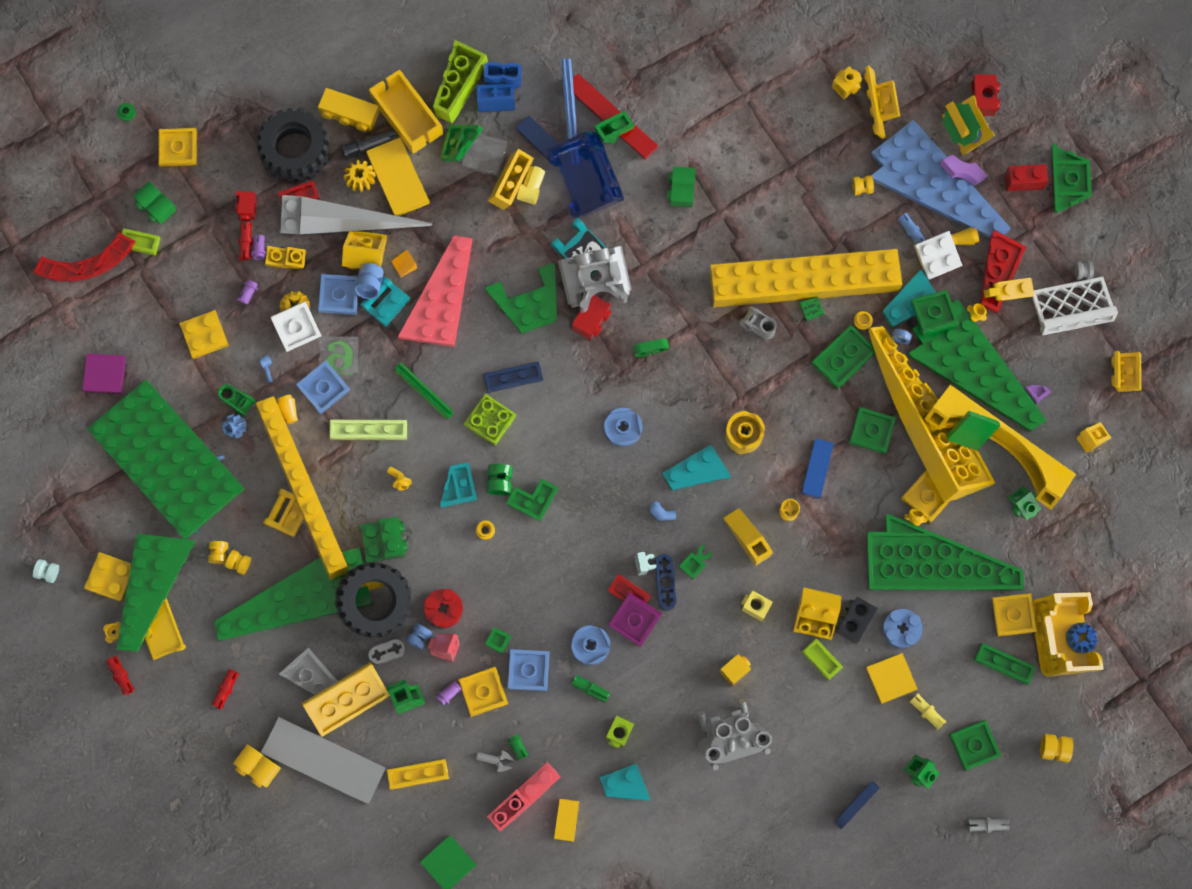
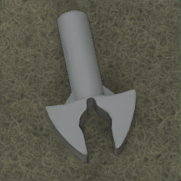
[476,750,514,773]

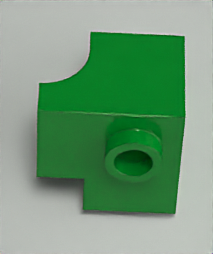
[387,679,426,715]

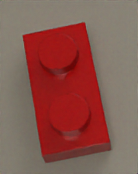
[278,180,320,203]
[608,574,651,603]

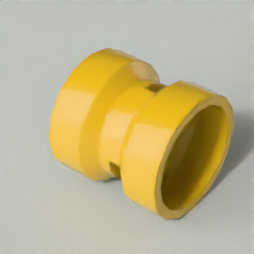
[852,175,874,195]
[779,499,800,522]
[208,541,229,564]
[225,549,252,575]

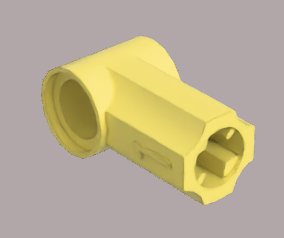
[517,166,545,205]

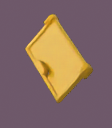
[145,598,186,660]

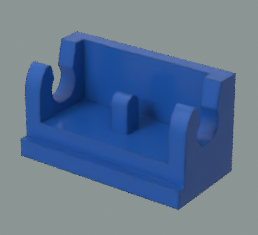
[477,83,515,112]

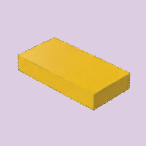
[554,799,579,842]

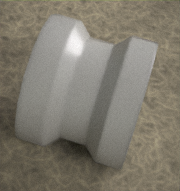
[1074,260,1094,280]

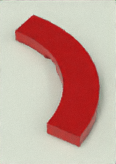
[33,232,136,282]

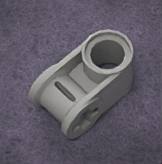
[739,306,777,339]

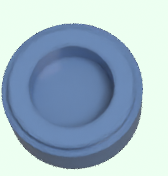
[892,329,912,344]

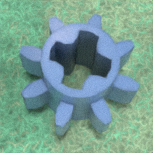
[223,414,247,439]

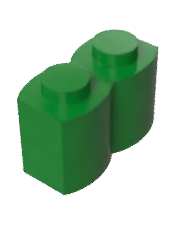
[667,166,695,208]
[133,181,177,225]

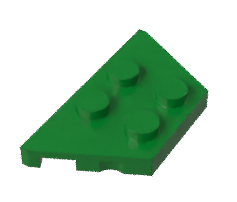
[1051,144,1092,214]

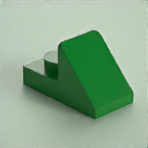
[594,111,635,143]

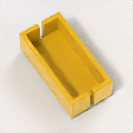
[369,69,443,154]

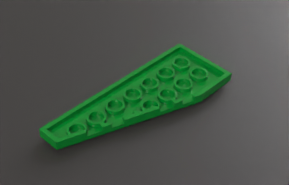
[214,548,372,641]

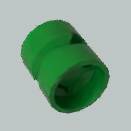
[486,464,513,496]

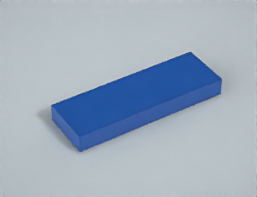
[801,438,834,499]

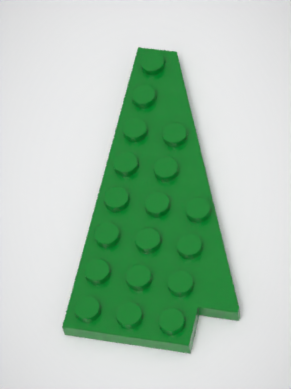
[908,299,1047,432]
[866,514,1024,591]

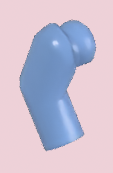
[650,501,676,521]

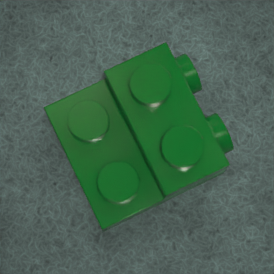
[360,517,408,563]

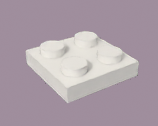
[914,231,962,280]
[271,301,321,352]

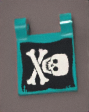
[551,218,607,277]

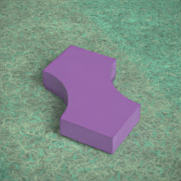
[940,155,987,186]

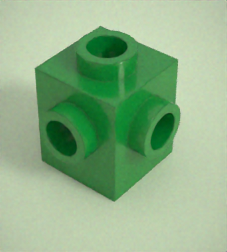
[1007,486,1042,520]
[904,754,940,789]

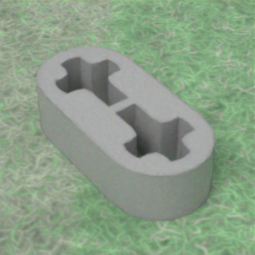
[368,639,405,665]

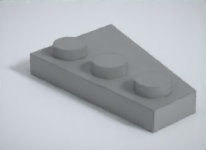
[279,648,338,695]

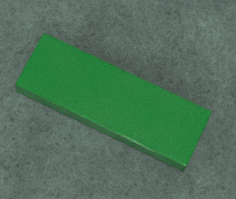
[974,643,1036,685]

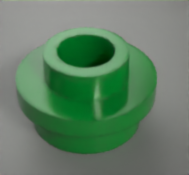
[117,103,136,121]

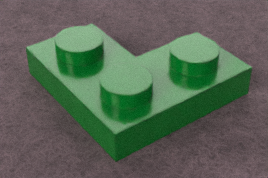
[506,479,558,522]

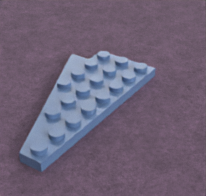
[871,120,1011,239]

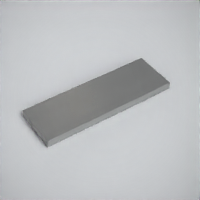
[261,717,386,805]

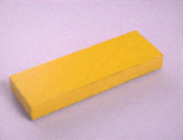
[387,759,449,790]

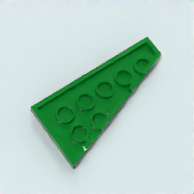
[117,534,196,653]

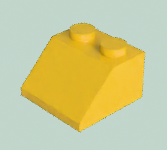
[342,231,387,269]

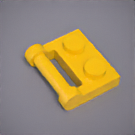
[263,489,304,538]

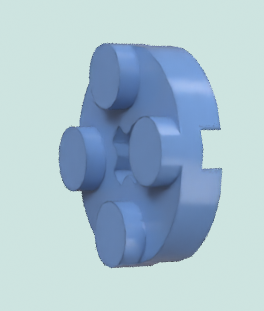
[604,408,643,447]
[882,609,922,649]
[571,625,610,665]

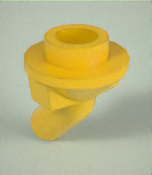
[387,467,412,490]

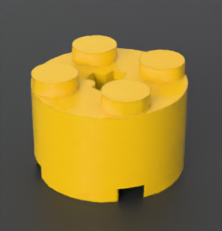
[725,411,765,454]

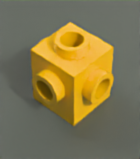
[832,66,862,99]

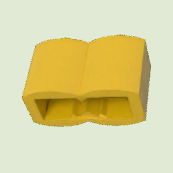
[233,744,281,788]

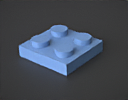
[318,274,359,315]
[296,360,351,414]
[508,649,550,692]

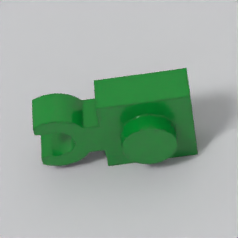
[679,545,713,580]

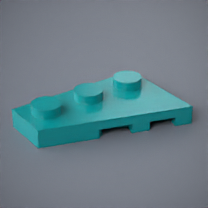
[662,445,731,491]

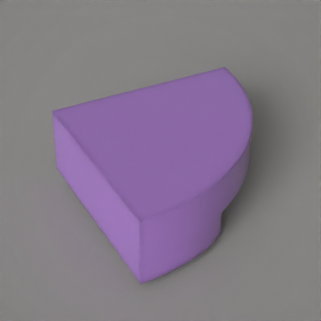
[1024,385,1051,404]

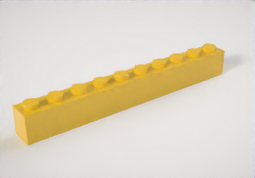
[256,396,348,580]

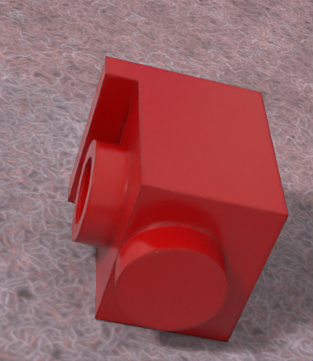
[235,191,257,222]

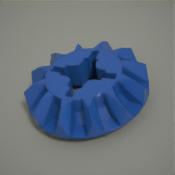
[1066,622,1098,653]

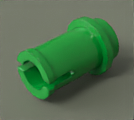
[508,734,529,761]

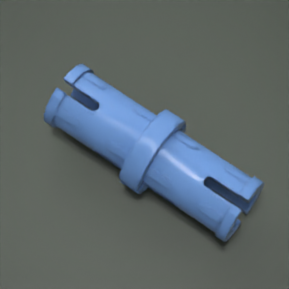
[897,213,926,244]

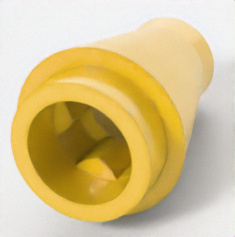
[951,227,979,245]
[277,395,298,424]

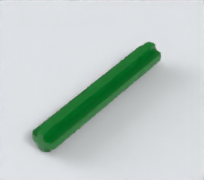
[394,363,454,419]

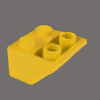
[793,587,841,640]

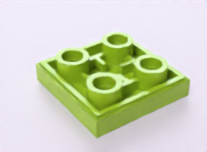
[464,394,517,446]

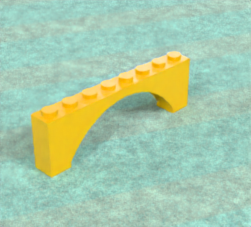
[925,385,1076,510]

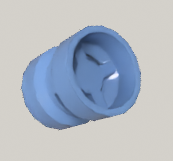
[406,623,433,650]

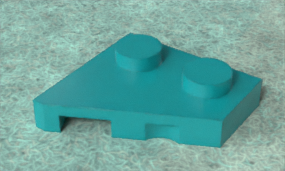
[440,462,477,508]

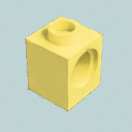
[741,591,773,622]

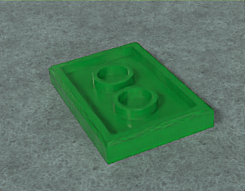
[811,325,876,390]

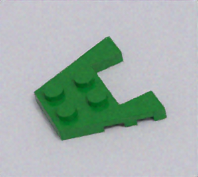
[485,263,557,334]

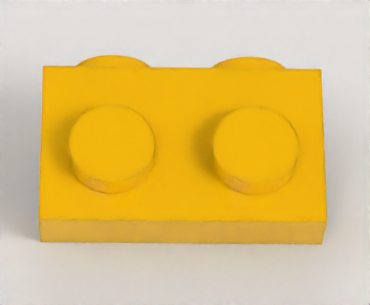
[1111,351,1141,392]

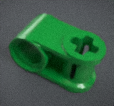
[218,384,256,417]

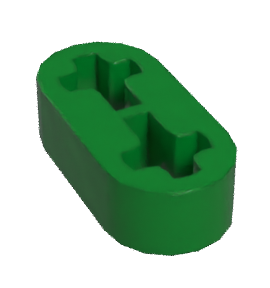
[632,339,670,357]

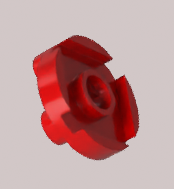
[424,589,463,629]

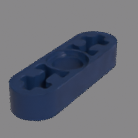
[655,554,677,611]
[834,781,880,829]

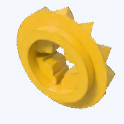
[280,291,310,312]

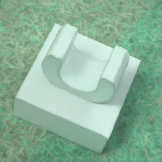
[634,552,656,576]

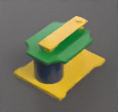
[942,95,995,155]

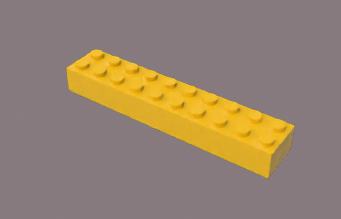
[709,249,902,308]

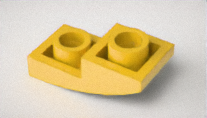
[265,246,306,269]

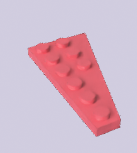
[398,236,473,347]

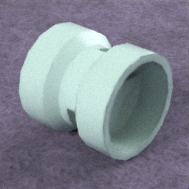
[33,559,59,583]

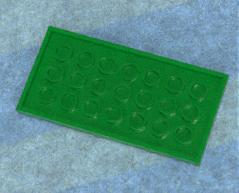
[87,380,245,539]

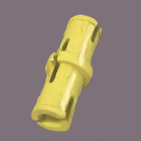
[910,693,946,730]

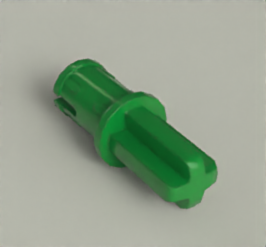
[571,675,610,702]

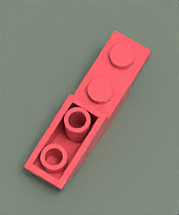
[487,762,561,832]

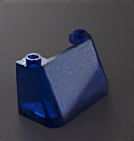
[547,131,624,219]

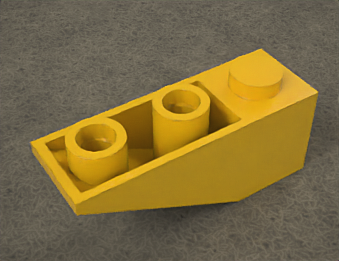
[723,508,773,566]

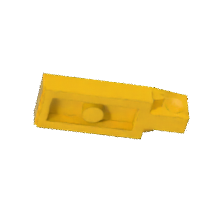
[984,278,1034,302]

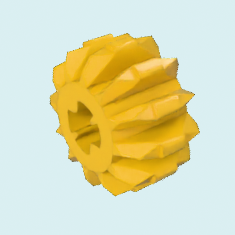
[344,160,376,193]

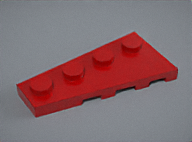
[980,230,1026,313]

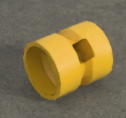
[1040,733,1073,763]

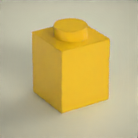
[719,654,751,686]

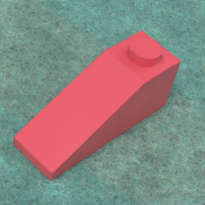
[428,634,460,663]

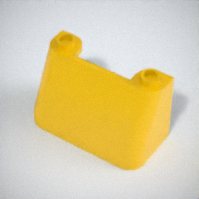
[1033,592,1104,676]

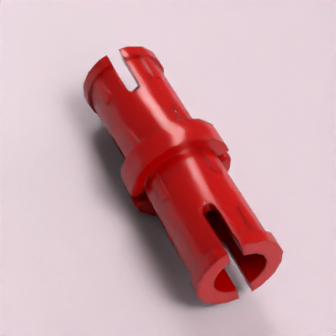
[238,222,253,261]
[106,656,135,696]
[211,668,239,710]

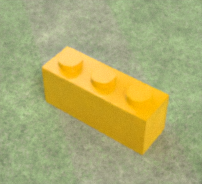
[318,88,379,132]
[488,149,534,210]

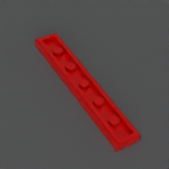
[573,74,658,160]

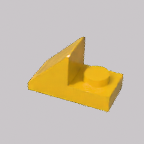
[1077,422,1111,453]

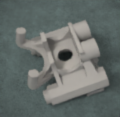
[558,246,632,313]
[697,699,772,770]

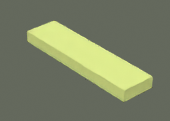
[330,420,407,440]

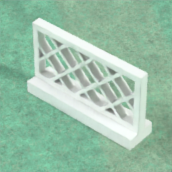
[1032,277,1118,336]

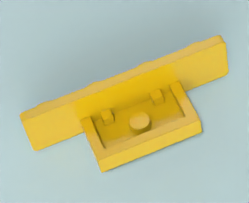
[864,65,900,139]

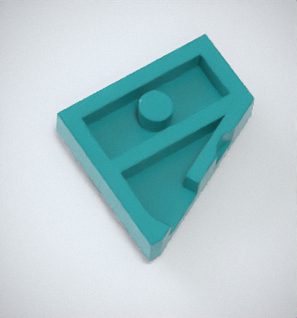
[599,763,650,801]

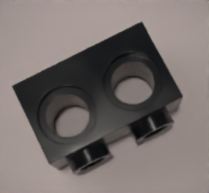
[836,596,878,644]

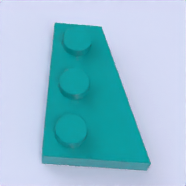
[882,269,936,328]

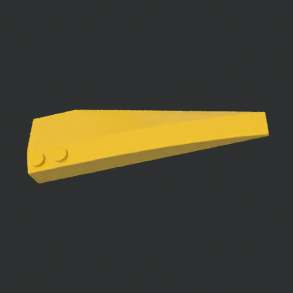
[868,326,995,502]

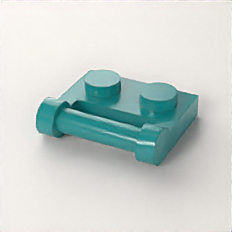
[360,277,410,327]

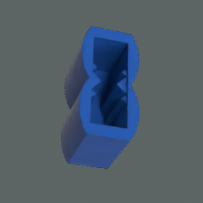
[484,62,522,89]

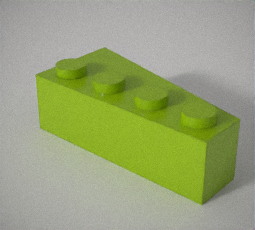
[433,40,488,124]

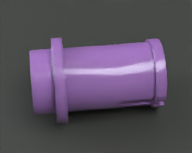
[251,235,266,260]
[237,280,258,305]
[436,681,461,706]

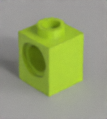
[606,715,634,749]

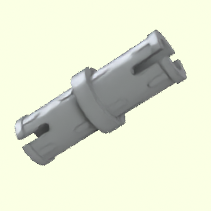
[967,817,1009,833]

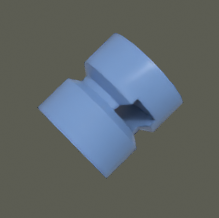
[355,263,384,299]

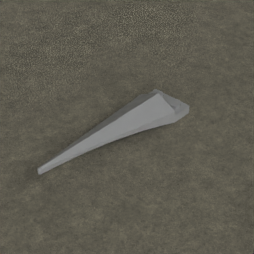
[280,195,433,234]

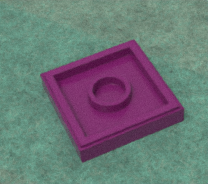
[83,353,126,394]
[608,592,662,647]

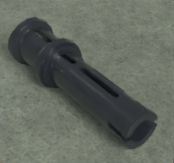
[340,128,397,160]

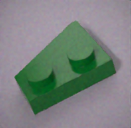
[440,125,483,162]

